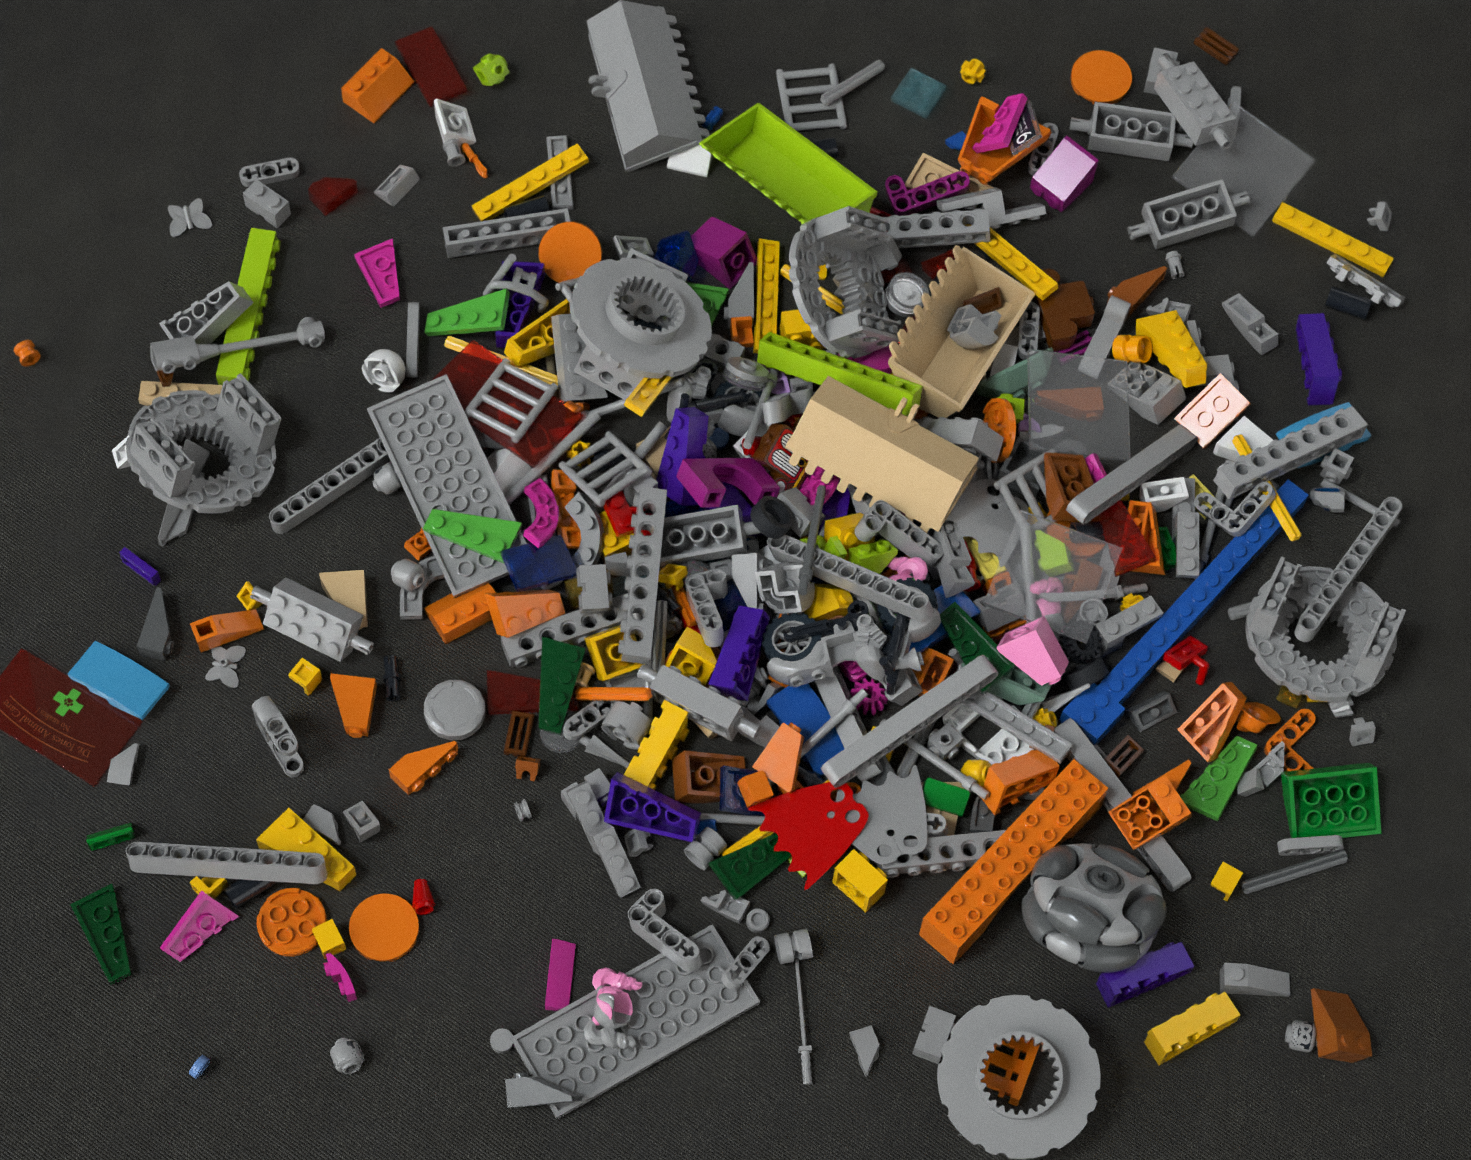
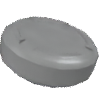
[424,680,485,740]

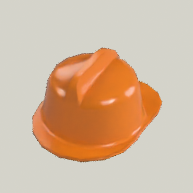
[1236,702,1281,733]

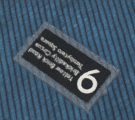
[1009,100,1042,156]

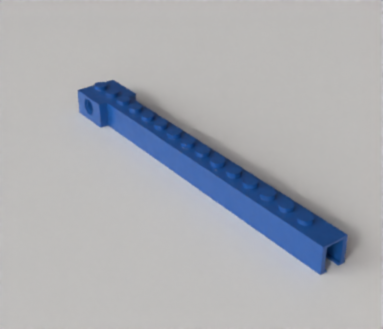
[1059,479,1308,745]

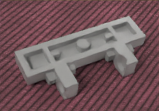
[1327,254,1406,308]

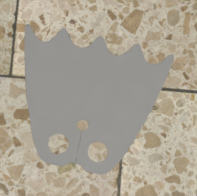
[946,479,1028,568]
[827,765,927,865]

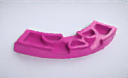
[523,478,559,549]

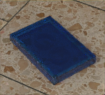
[501,535,577,592]

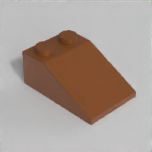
[1044,452,1094,522]
[672,751,746,804]
[1311,988,1372,1063]

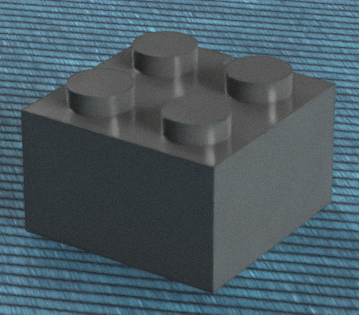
[996,436,1047,499]

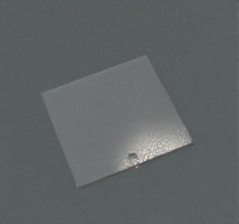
[1172,102,1315,237]
[1027,349,1130,461]
[983,509,1123,644]

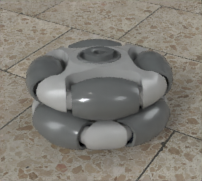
[1022,843,1167,973]

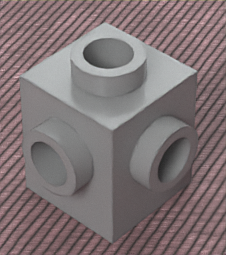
[1320,448,1354,485]
[927,723,964,761]

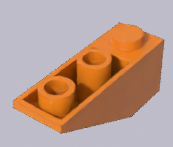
[190,609,264,653]
[389,741,458,795]

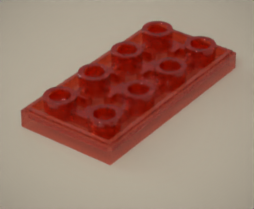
[395,26,467,107]

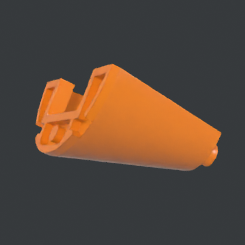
[958,96,1051,185]

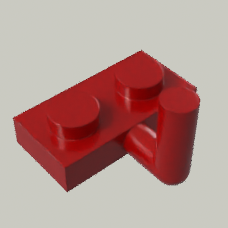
[603,491,646,538]
[1163,635,1209,685]

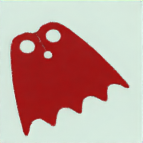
[748,782,869,890]

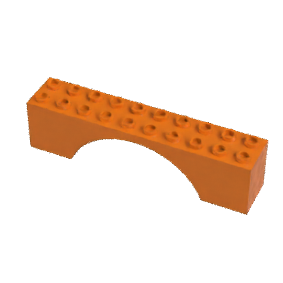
[919,759,1109,965]

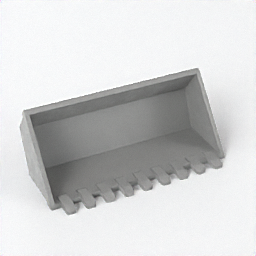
[587,0,710,173]

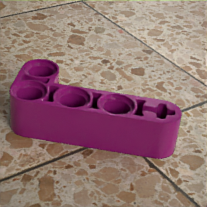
[885,171,970,216]

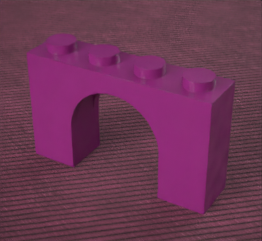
[676,458,780,507]

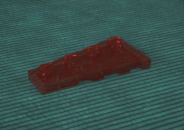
[1098,499,1155,577]
[487,670,578,715]

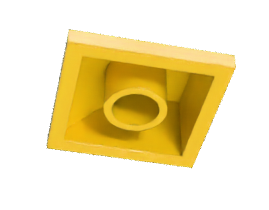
[804,583,854,621]
[665,627,717,686]

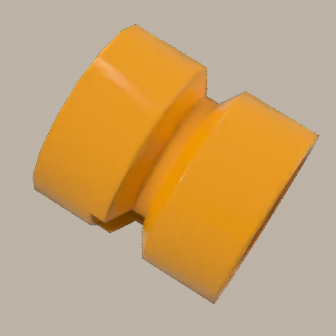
[1112,335,1152,363]

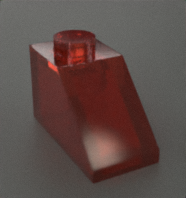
[308,177,358,216]

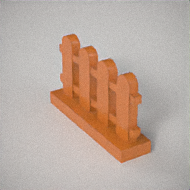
[980,1037,1040,1106]

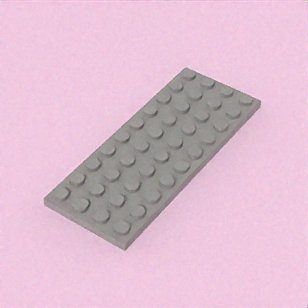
[367,374,535,598]
[510,924,760,1119]

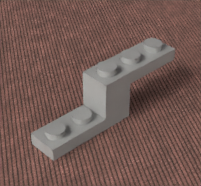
[936,187,1046,229]
[1185,320,1239,421]
[1172,477,1199,578]
[1063,596,1163,675]
[566,781,641,898]

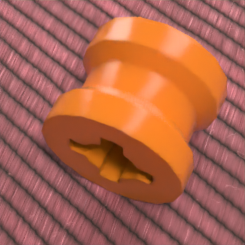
[13,340,41,367]

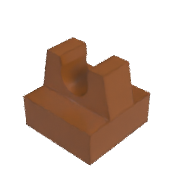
[515,756,541,781]

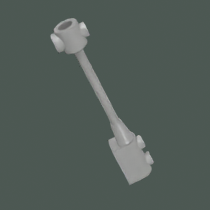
[150,317,325,374]

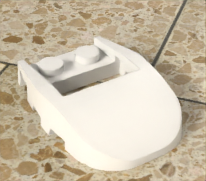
[943,694,1035,765]

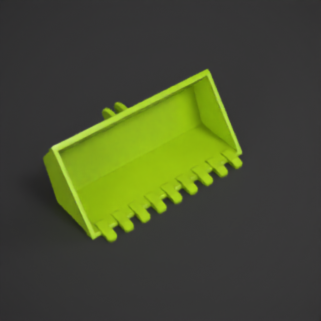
[699,103,878,224]

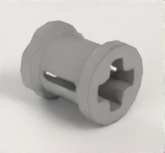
[442,139,466,167]

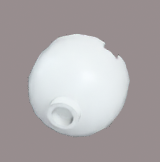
[362,349,406,393]

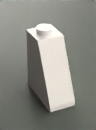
[1213,416,1273,461]

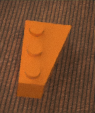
[1118,500,1165,575]
[484,590,565,638]
[1177,682,1247,762]
[980,750,1060,815]

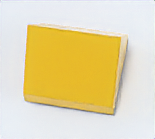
[237,581,262,610]

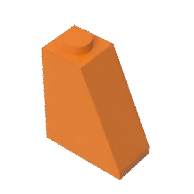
[330,673,377,738]
[752,722,804,793]

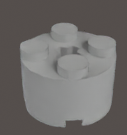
[601,701,654,750]

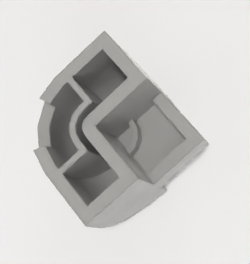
[947,304,1002,349]
[755,562,815,614]

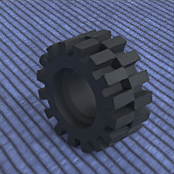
[1059,621,1102,664]

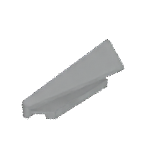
[158,439,210,546]
[928,521,975,598]

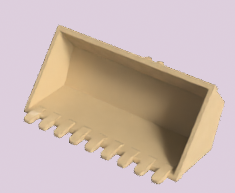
[888,245,1035,418]
[785,376,979,533]

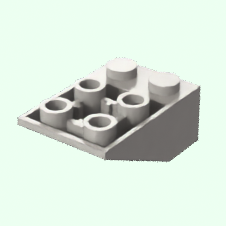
[1106,362,1186,425]
[732,553,775,625]

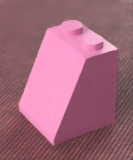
[996,616,1069,686]

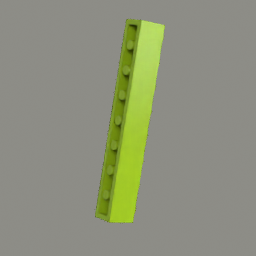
[216,228,280,385]
[757,332,923,416]

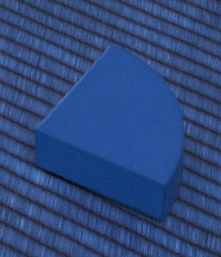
[945,131,966,150]

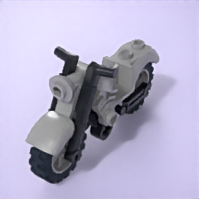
[633,320,764,440]
[762,578,941,695]

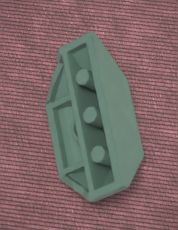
[976,347,1054,399]
[961,662,1052,705]

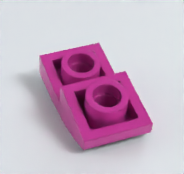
[323,953,357,1002]

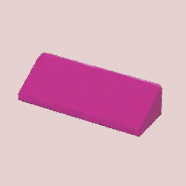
[545,939,576,1011]

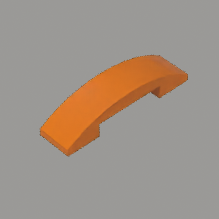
[551,470,581,549]

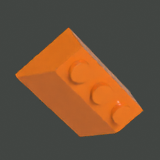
[341,48,414,123]
[424,583,496,645]

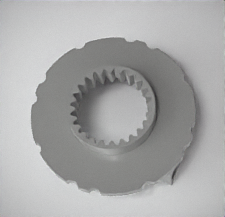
[789,206,901,359]
[570,258,712,400]
[126,373,281,514]
[1245,556,1406,702]
[937,995,1100,1160]

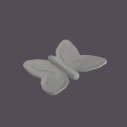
[168,198,212,237]
[205,646,246,689]

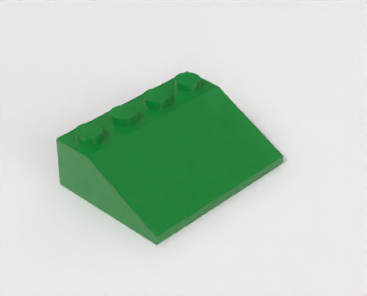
[1281,763,1381,838]

